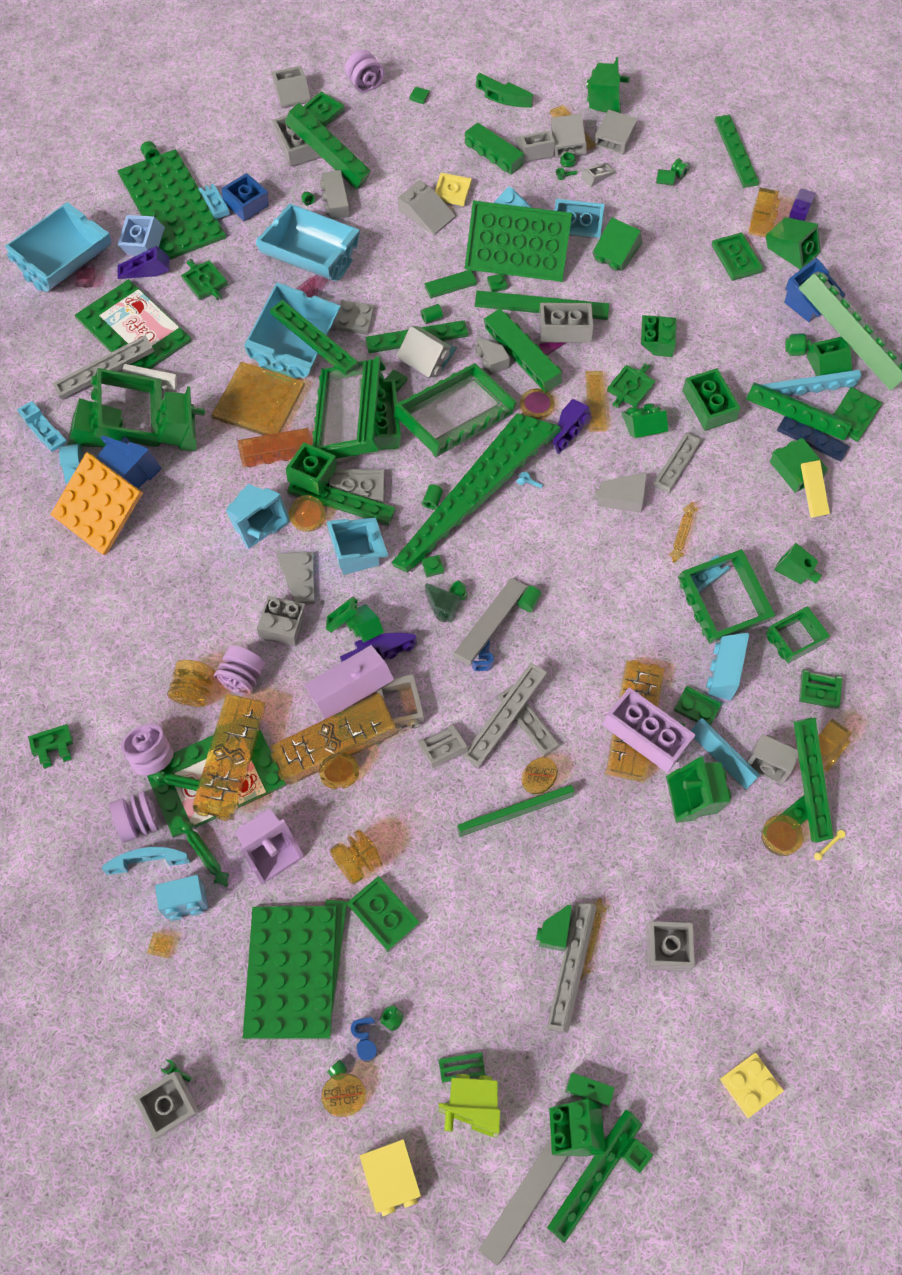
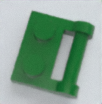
[799,669,842,709]

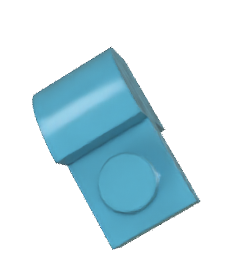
[59,443,83,483]

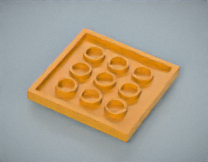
[50,452,143,555]

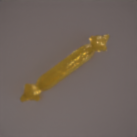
[669,502,698,563]
[580,898,607,980]

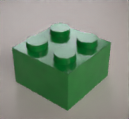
[285,442,337,495]

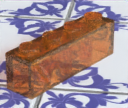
[237,428,312,467]

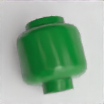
[785,333,810,356]

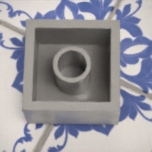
[747,734,798,785]
[646,921,695,972]
[133,1072,200,1139]

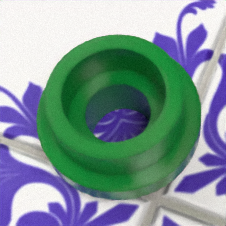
[560,152,576,168]

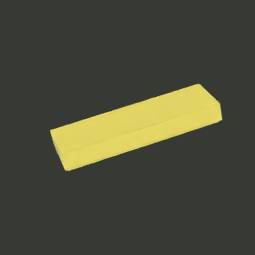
[801,460,830,518]

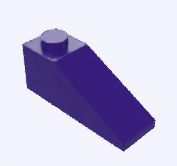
[788,188,816,221]
[117,246,170,279]

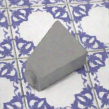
[595,473,646,513]

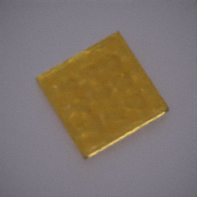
[211,361,305,440]

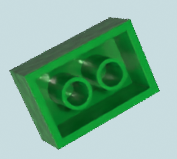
[682,368,741,431]

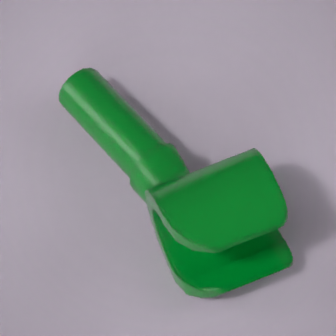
[556,168,578,180]
[161,1059,192,1082]

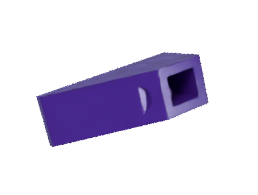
[553,399,592,454]

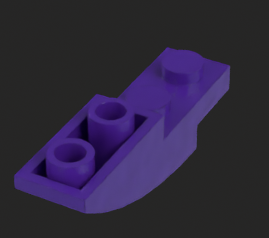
[340,633,417,662]

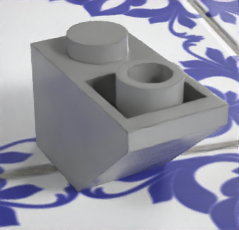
[475,338,510,375]

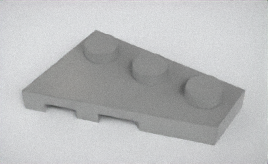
[329,469,384,504]
[276,552,315,604]

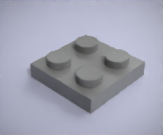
[334,300,374,335]

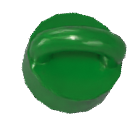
[449,580,467,601]
[380,1005,403,1031]

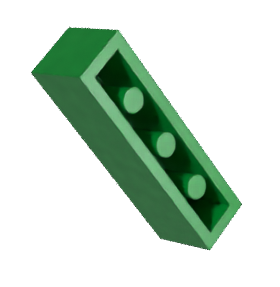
[465,122,524,175]

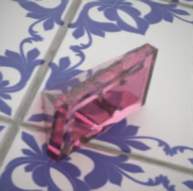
[296,275,319,298]

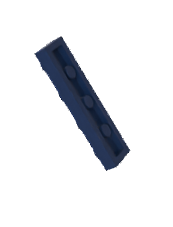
[777,416,849,462]

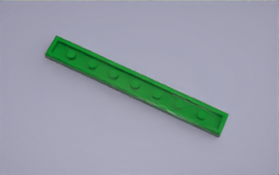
[475,290,609,320]

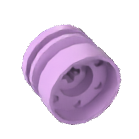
[213,645,265,695]
[109,790,158,843]

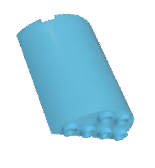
[5,202,111,292]
[256,203,360,281]
[244,282,341,380]

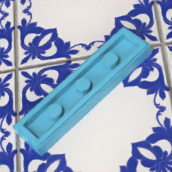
[690,718,760,790]

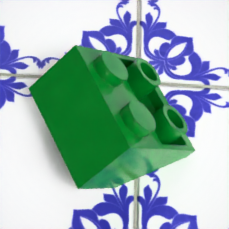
[641,315,676,357]
[806,336,852,376]
[621,403,669,438]
[549,1099,606,1157]

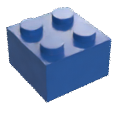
[222,173,269,221]

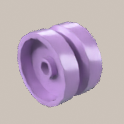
[344,50,384,93]
[121,724,174,775]

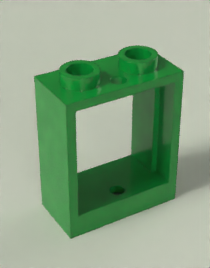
[766,606,830,664]

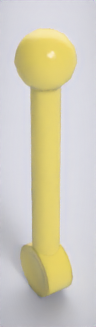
[814,830,846,860]

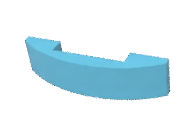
[17,401,67,452]
[102,847,190,875]

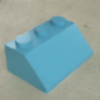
[554,199,605,238]
[706,633,749,701]

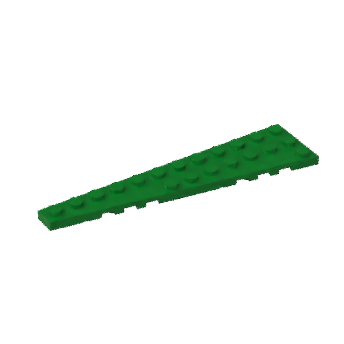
[391,413,561,573]

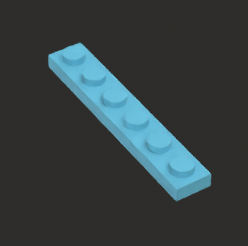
[762,370,861,396]

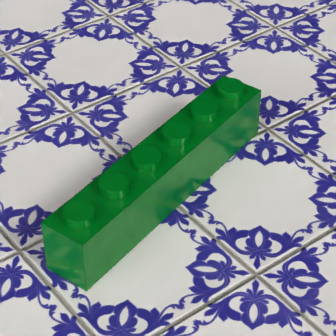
[285,103,371,189]
[484,308,562,393]

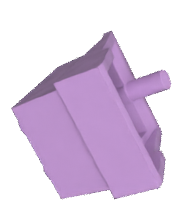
[234,809,304,885]

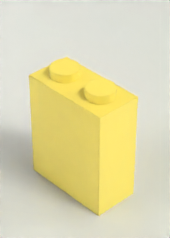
[360,1139,421,1216]

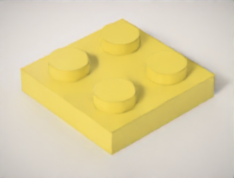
[435,173,472,206]
[720,1052,784,1118]

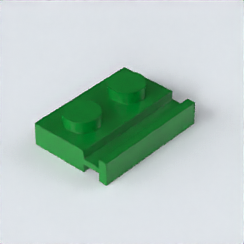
[674,686,722,726]

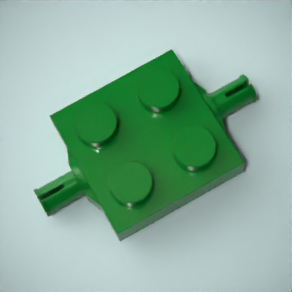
[181,259,228,301]
[607,363,655,408]

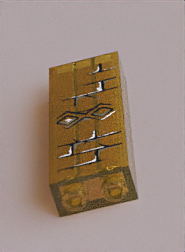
[605,660,665,783]
[193,693,266,821]
[271,693,399,785]

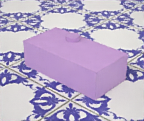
[304,645,394,720]
[602,687,695,773]

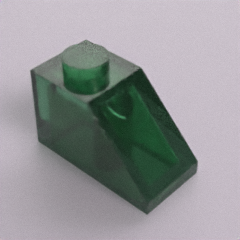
[425,583,461,623]

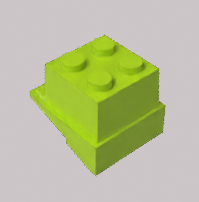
[438,1074,500,1138]

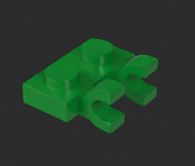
[28,724,73,769]

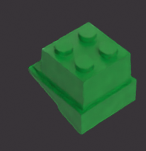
[586,57,630,113]
[155,386,205,451]
[666,756,731,823]

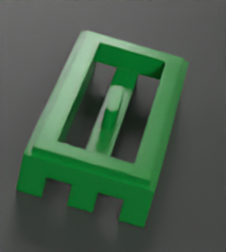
[326,597,358,633]
[438,1052,486,1083]

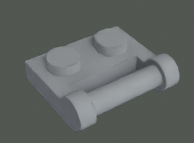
[417,724,468,768]

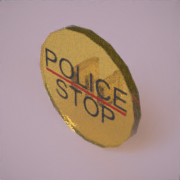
[521,757,558,794]
[321,1073,366,1117]

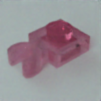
[74,264,96,288]

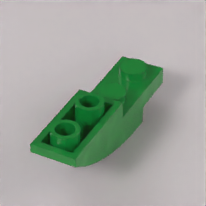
[476,72,534,108]

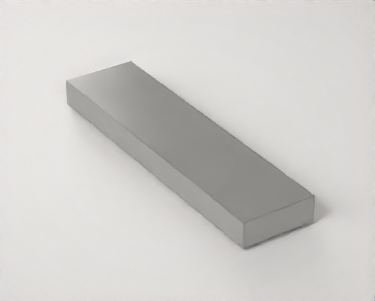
[653,432,702,493]
[497,685,560,757]

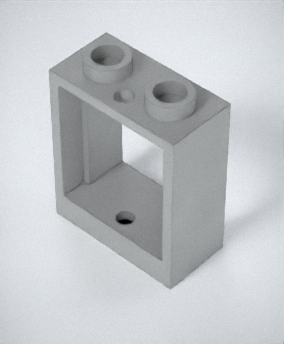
[376,674,424,733]

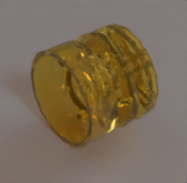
[167,660,215,707]
[329,829,383,886]

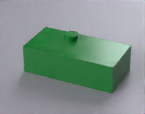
[358,379,401,450]

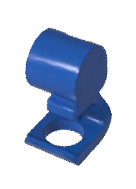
[472,640,494,671]
[350,1017,377,1062]

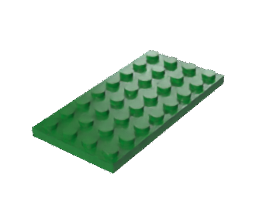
[117,149,226,260]

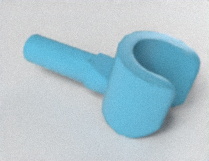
[517,472,543,488]

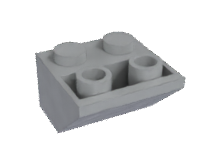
[272,66,311,108]
[515,131,555,162]
[257,596,305,647]

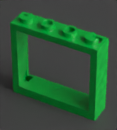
[91,368,162,447]
[677,549,775,645]

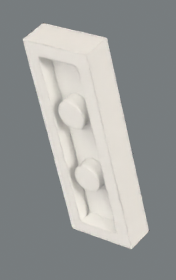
[123,364,177,391]

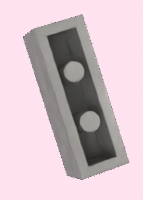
[320,170,349,219]

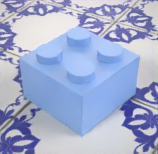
[117,215,165,256]

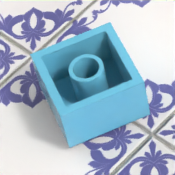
[155,875,208,921]

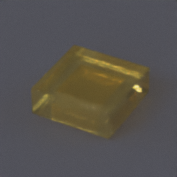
[147,932,175,959]

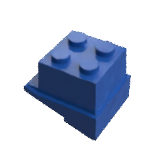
[784,258,846,322]
[96,436,162,488]

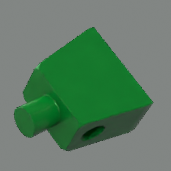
[774,543,822,584]

